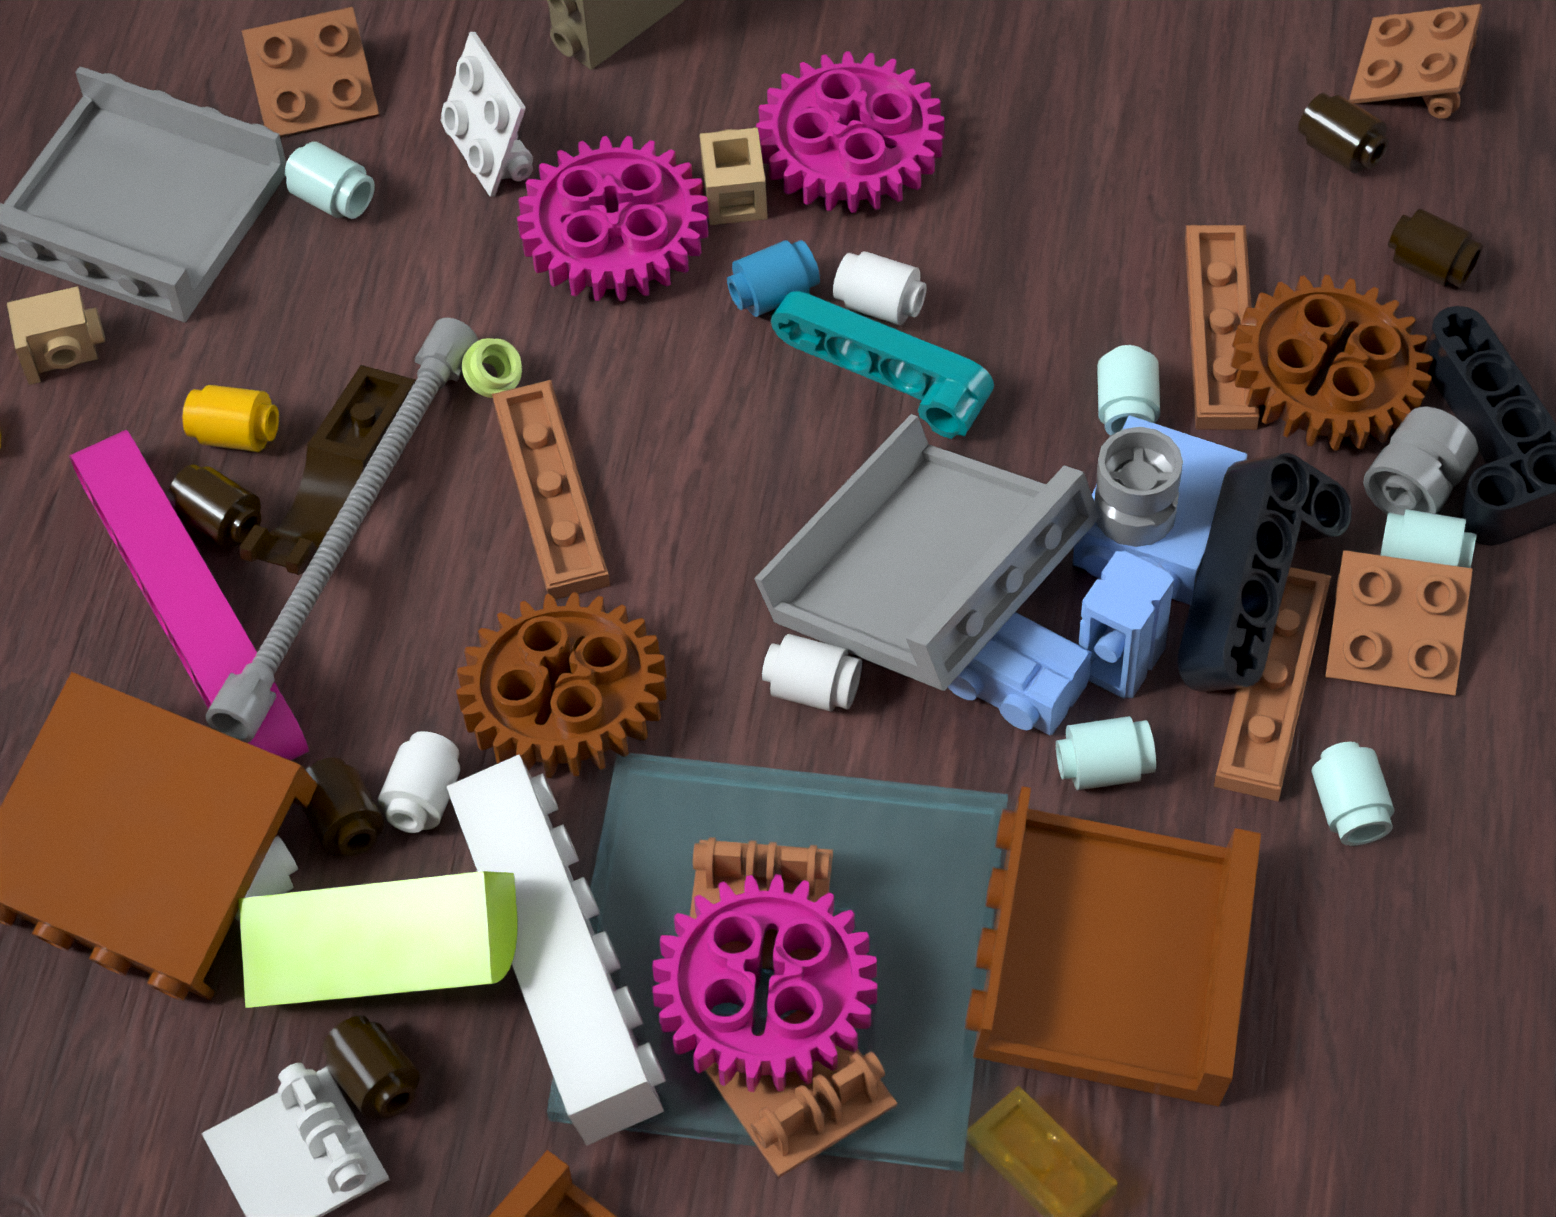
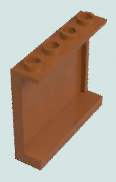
[0,672,317,1002]
[965,786,1261,1107]

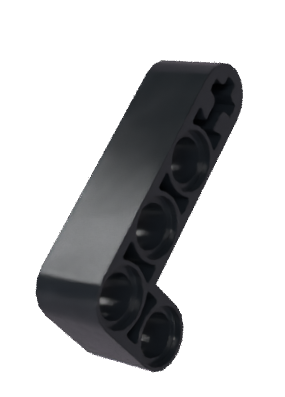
[1426,306,1556,546]
[1177,453,1352,692]

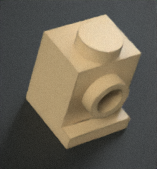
[700,128,767,225]
[7,286,105,385]

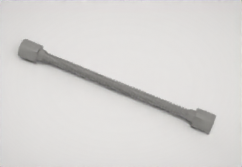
[206,318,478,743]

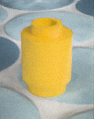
[183,385,279,452]

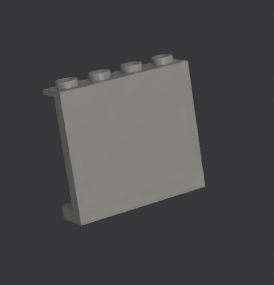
[0,66,286,323]
[754,414,1100,691]

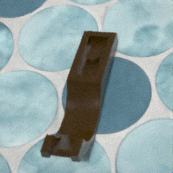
[239,365,416,575]

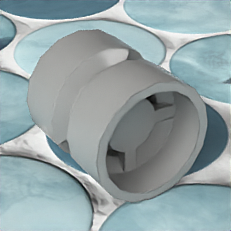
[1363,406,1479,515]
[1094,427,1183,547]

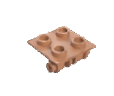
[1349,4,1482,119]
[242,7,379,137]
[1325,550,1473,696]
[690,837,833,970]
[705,1010,897,1178]

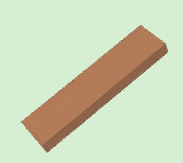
[1185,225,1259,430]
[492,380,610,600]
[1214,567,1331,802]

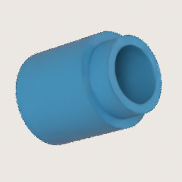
[727,240,820,317]

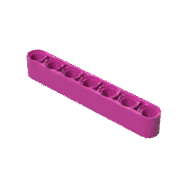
[69,430,309,761]

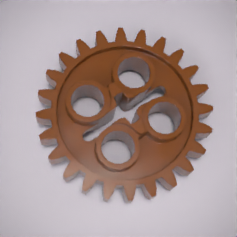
[1230,275,1433,451]
[456,592,667,778]

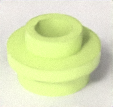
[462,338,522,398]

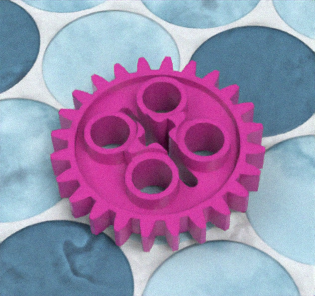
[756,51,944,213]
[517,136,709,301]
[652,875,878,1092]

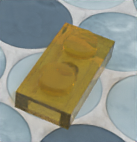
[967,1085,1118,1217]

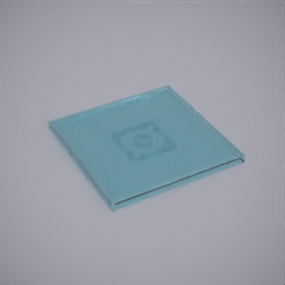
[547,753,1008,1172]

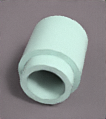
[285,141,375,219]
[1097,345,1160,436]
[1380,509,1477,568]
[1056,716,1156,791]
[1312,742,1394,846]

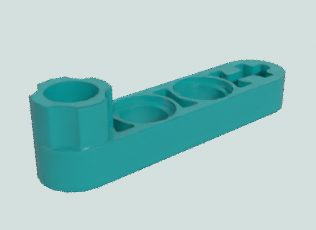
[771,291,994,439]

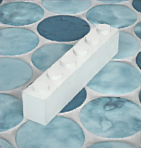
[446,754,666,1145]

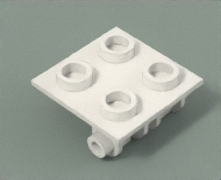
[441,32,533,197]
[202,1063,389,1217]

